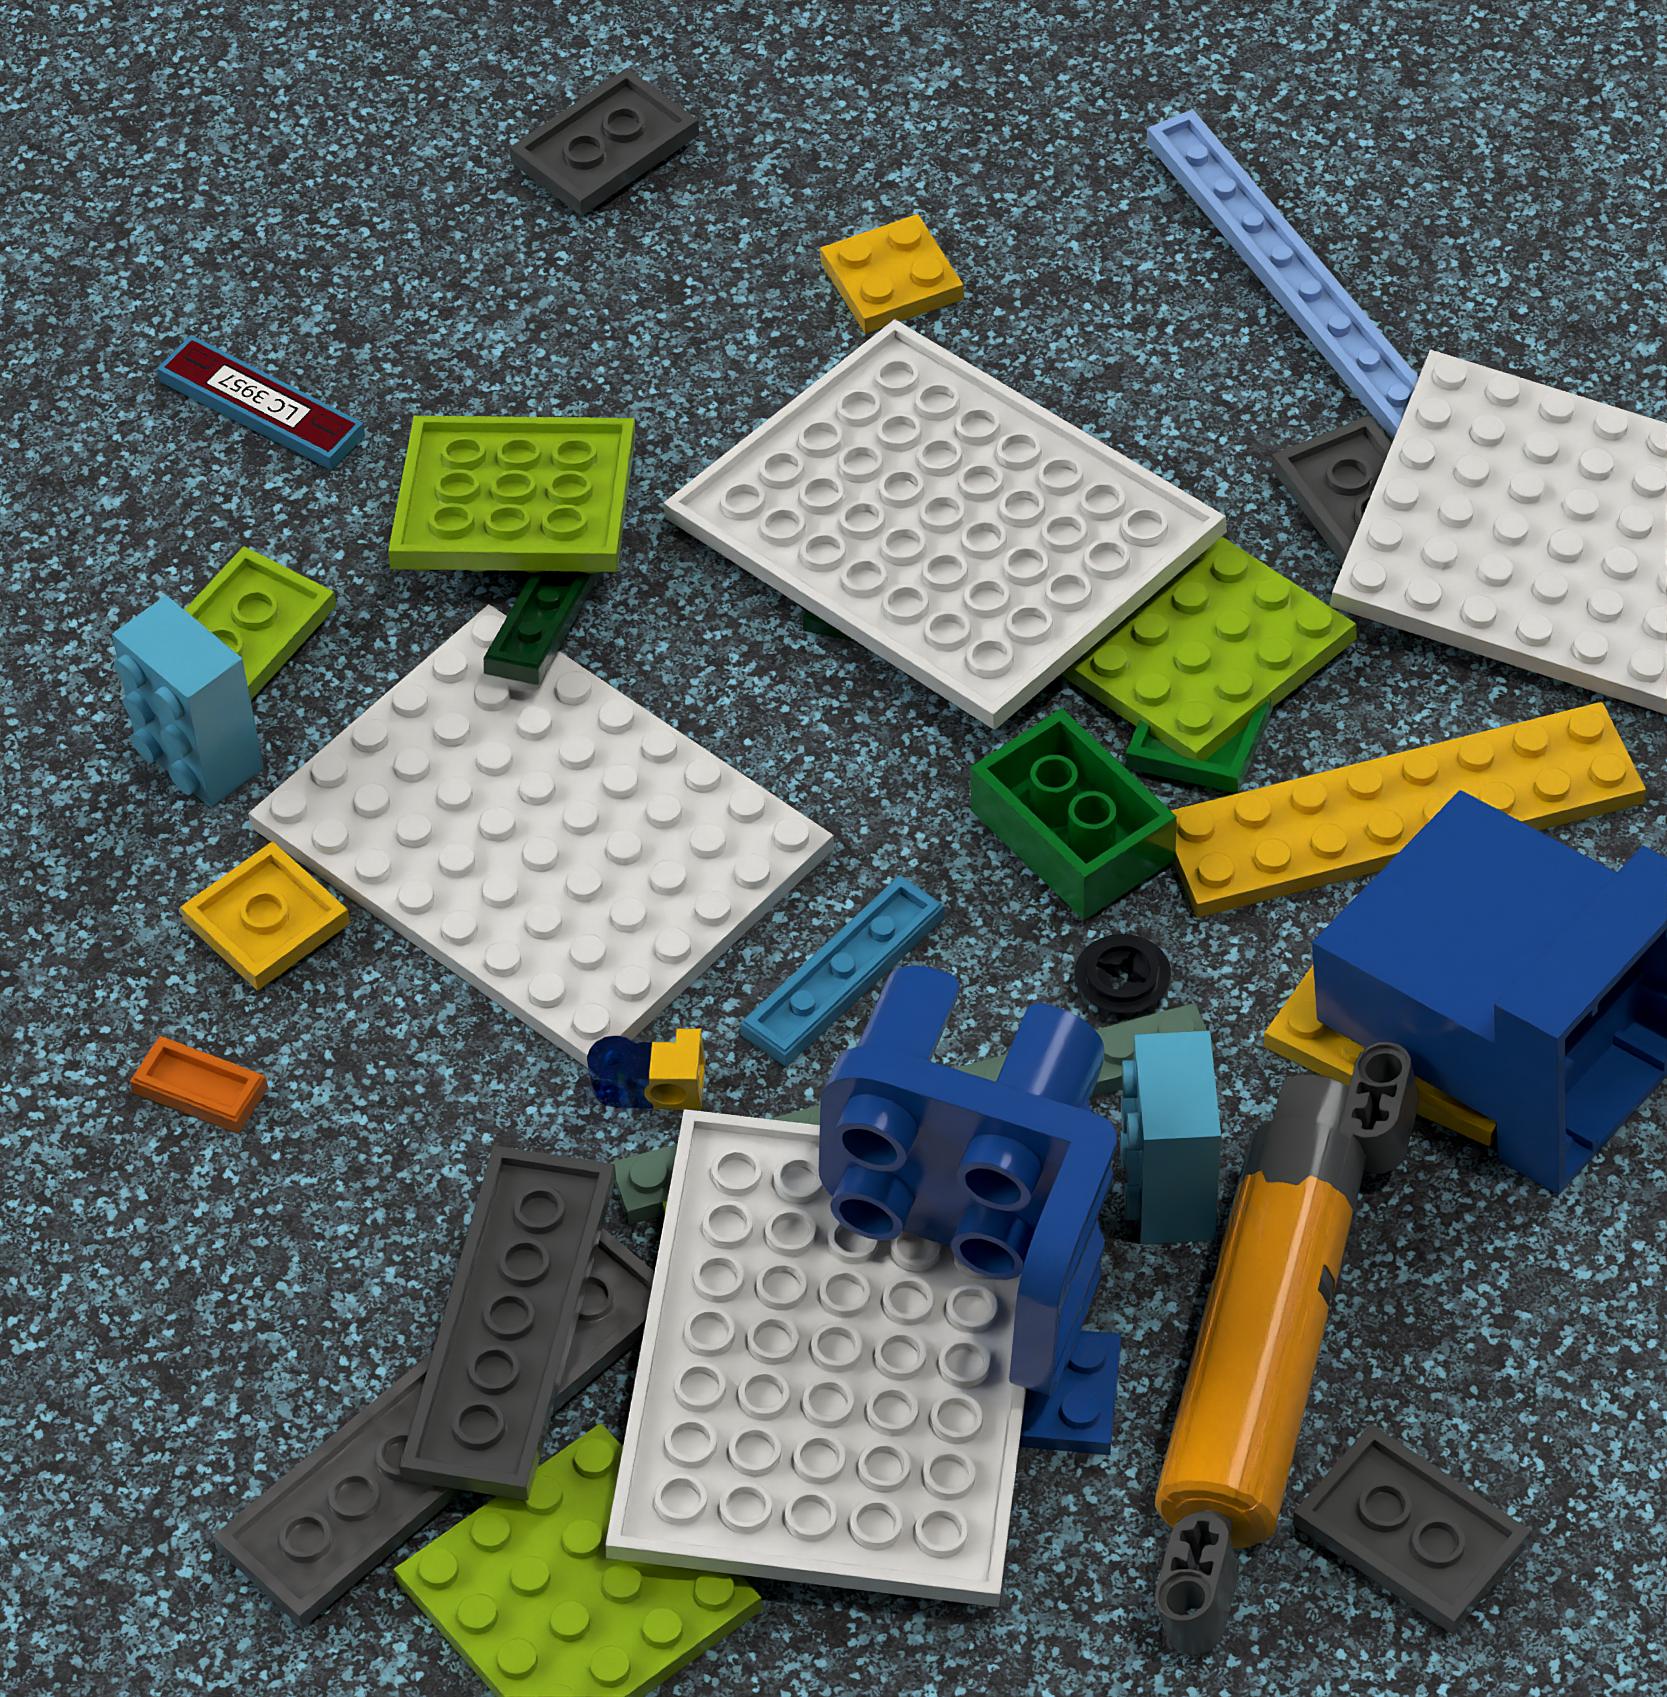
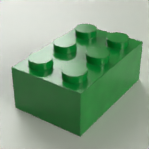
[970,708,1177,920]

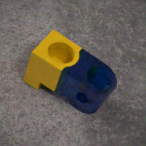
[587,1028,706,1110]

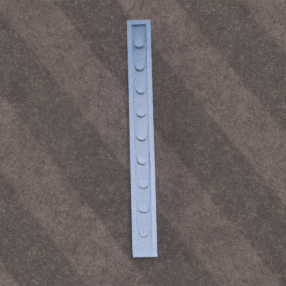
[1147,109,1419,440]

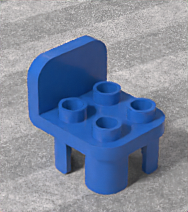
[818,966,1117,1396]

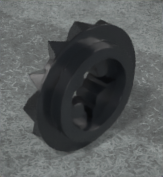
[1074,934,1171,1021]

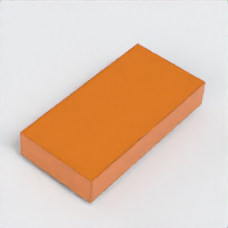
[130,1036,268,1134]

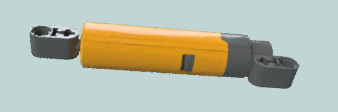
[1155,1042,1419,1655]

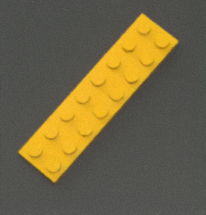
[1171,702,1646,918]

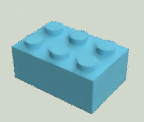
[112,595,264,808]
[1120,1031,1221,1244]

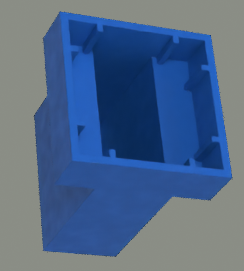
[1312,790,1667,1195]

